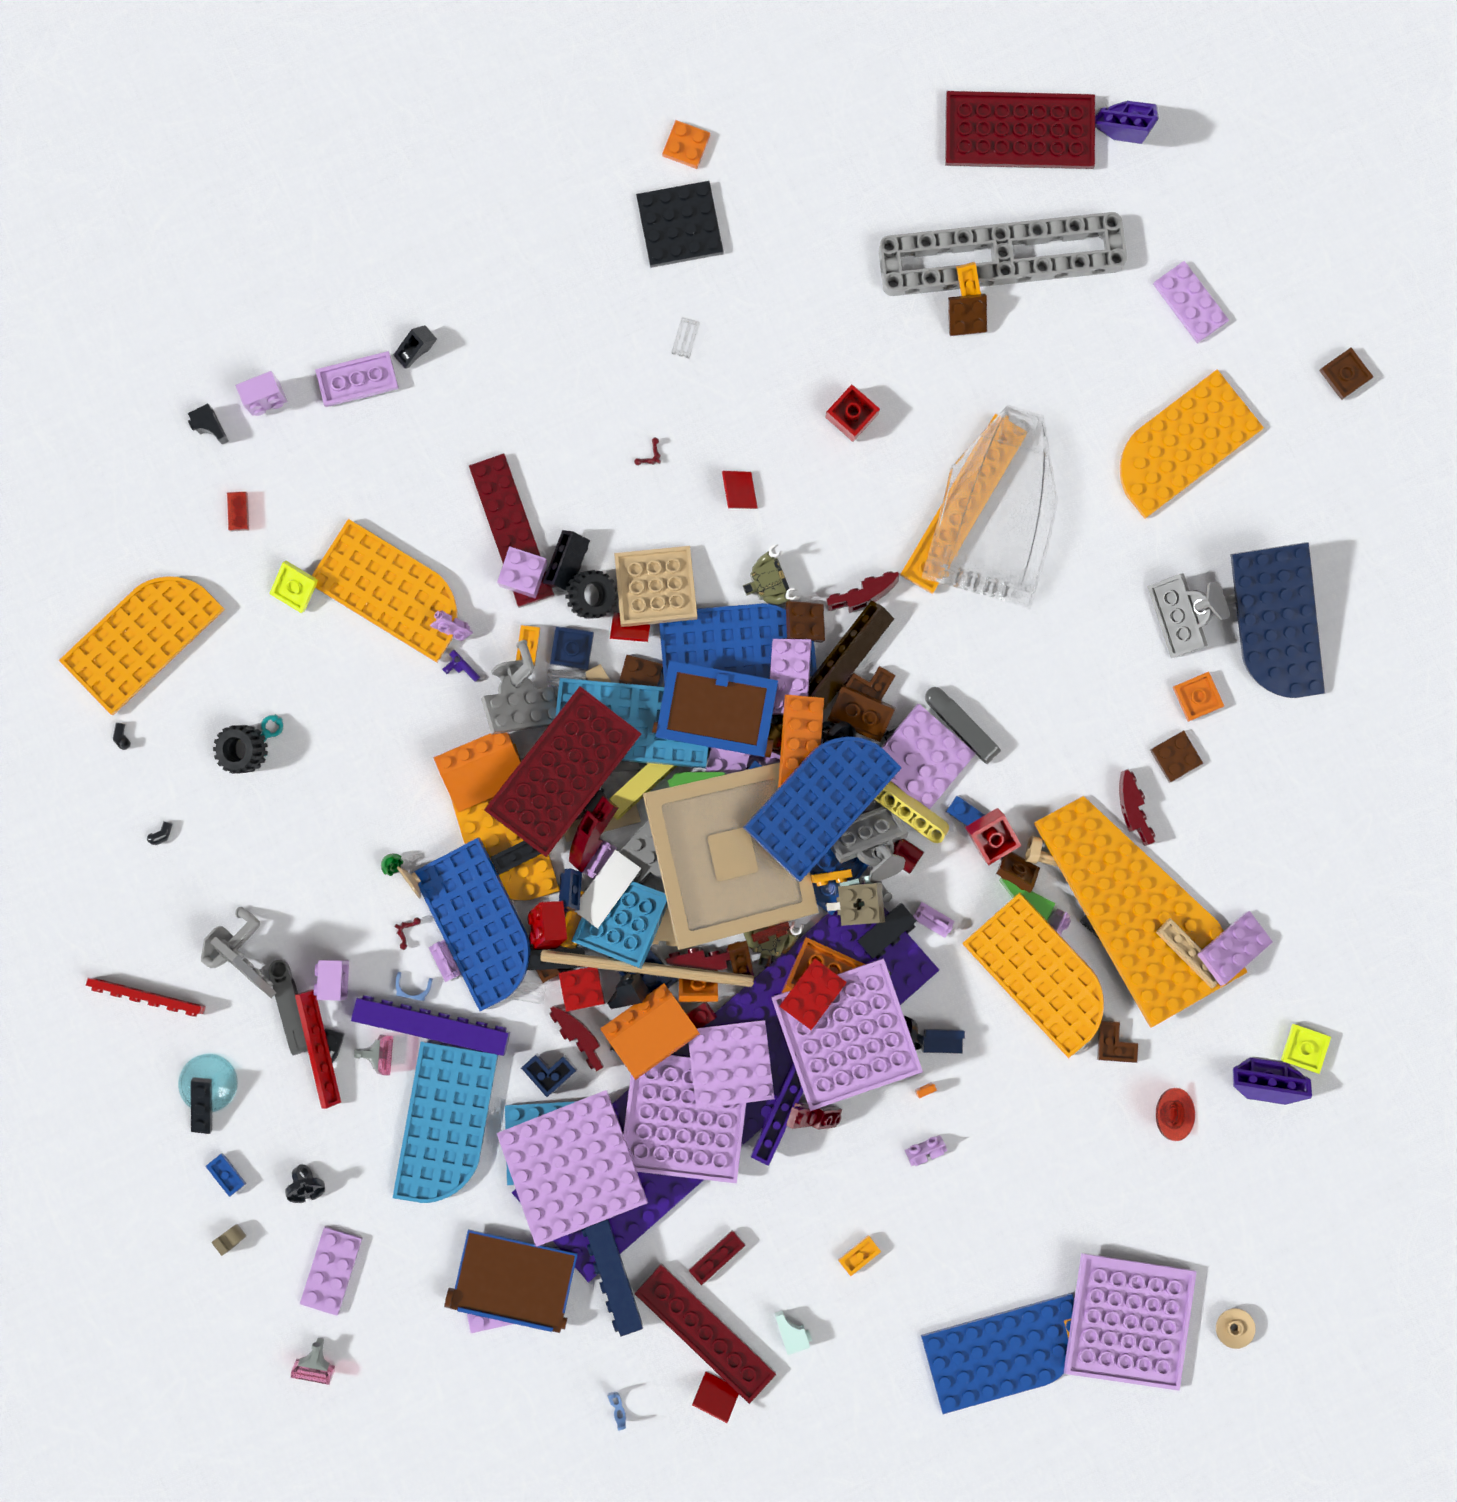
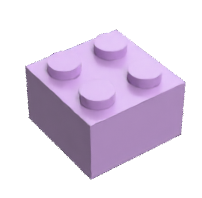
[235,371,287,416]
[497,546,548,598]
[314,960,349,1001]

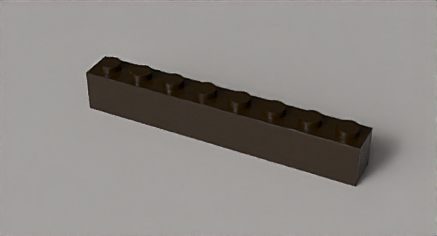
[778,601,894,725]

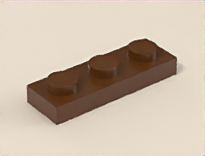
[728,940,755,978]

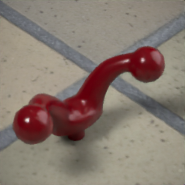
[634,437,661,466]
[394,917,421,950]

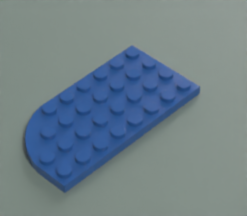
[659,603,817,686]
[743,737,902,882]
[412,837,530,1011]
[921,1293,1074,1414]

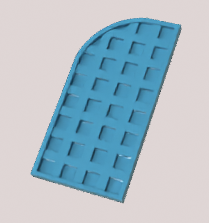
[556,678,708,768]
[393,1041,498,1203]

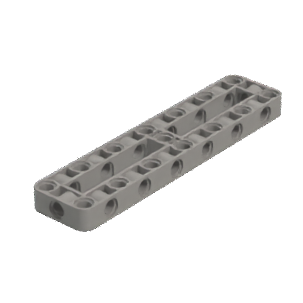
[879,212,1127,296]

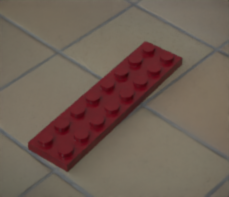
[469,453,555,608]
[634,1263,776,1404]

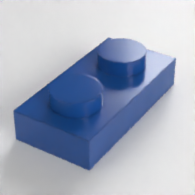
[945,796,984,826]
[205,1153,246,1197]

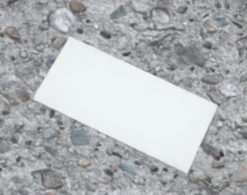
[575,850,641,928]

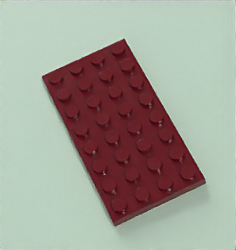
[945,91,1095,169]
[484,686,642,857]

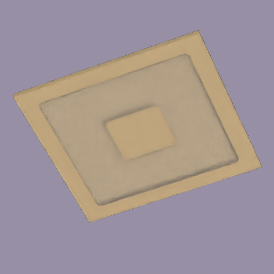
[643,762,819,950]

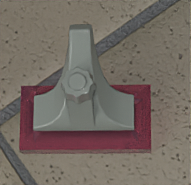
[354,1034,393,1076]
[290,1338,335,1385]

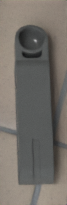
[925,687,1001,764]
[269,960,308,1056]

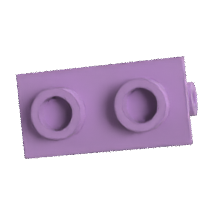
[430,611,473,641]
[582,839,617,879]
[913,902,955,938]
[1048,909,1071,935]
[429,940,461,982]
[904,1135,947,1166]

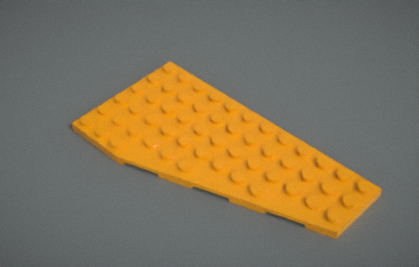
[1034,796,1248,1028]

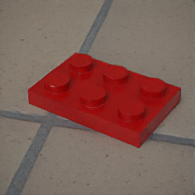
[779,958,847,1030]

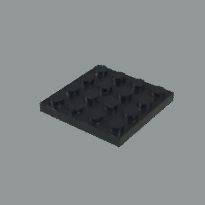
[636,180,724,268]

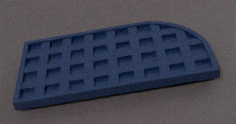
[1230,542,1325,698]

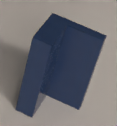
[559,868,582,911]
[923,1029,965,1054]

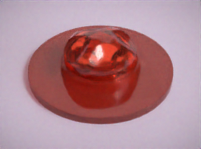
[1156,1088,1195,1141]

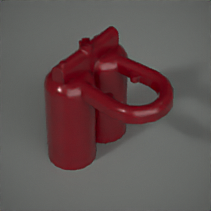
[893,839,924,874]

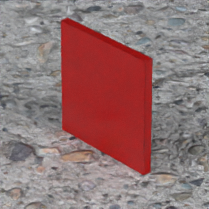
[722,471,758,509]
[610,612,650,642]
[692,1371,739,1423]

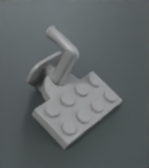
[1147,573,1236,658]
[481,640,557,735]
[831,806,908,903]
[619,821,662,884]
[201,907,276,998]

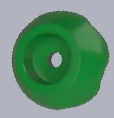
[381,853,403,876]

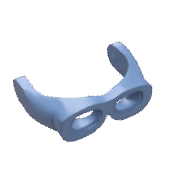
[396,972,433,1001]
[607,1392,626,1431]

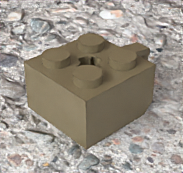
[826,883,885,926]

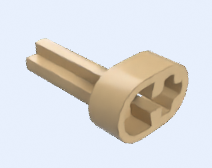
[1025,836,1058,867]

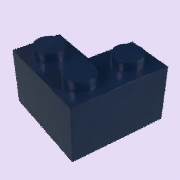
[521,1053,578,1097]

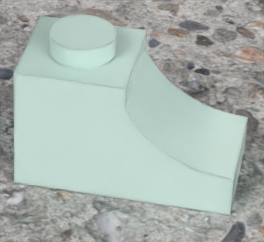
[775,1311,812,1355]

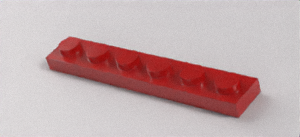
[86,978,206,1017]
[295,989,341,1109]

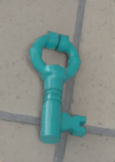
[261,714,283,757]

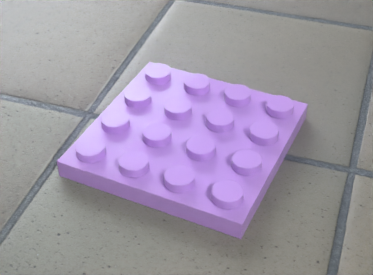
[882,704,976,809]
[688,1020,775,1109]

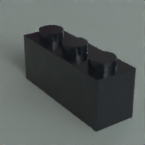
[543,530,590,593]
[857,903,917,959]

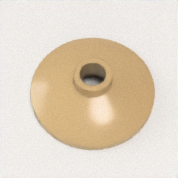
[397,866,421,899]
[1216,1308,1256,1349]

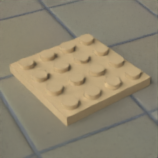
[614,546,698,627]

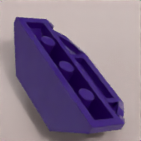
[1095,101,1159,144]
[1233,1057,1312,1105]

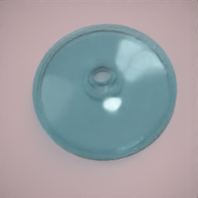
[178,1054,238,1112]

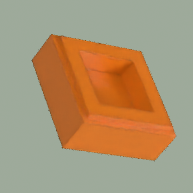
[915,1083,937,1099]

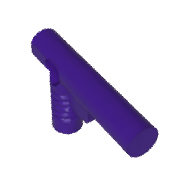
[442,650,481,682]

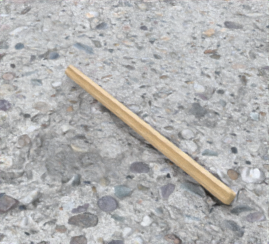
[541,950,754,987]

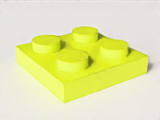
[269,561,318,613]
[1280,1024,1331,1074]

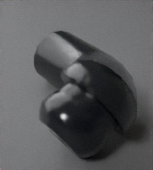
[113,723,131,750]
[147,821,173,845]

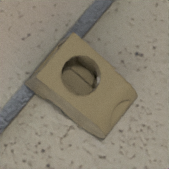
[211,1224,246,1256]

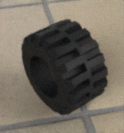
[565,570,618,619]
[213,725,268,774]

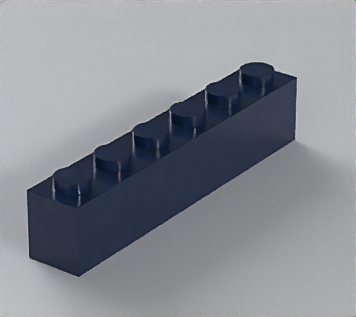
[581,1219,643,1337]

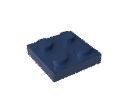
[550,626,594,670]

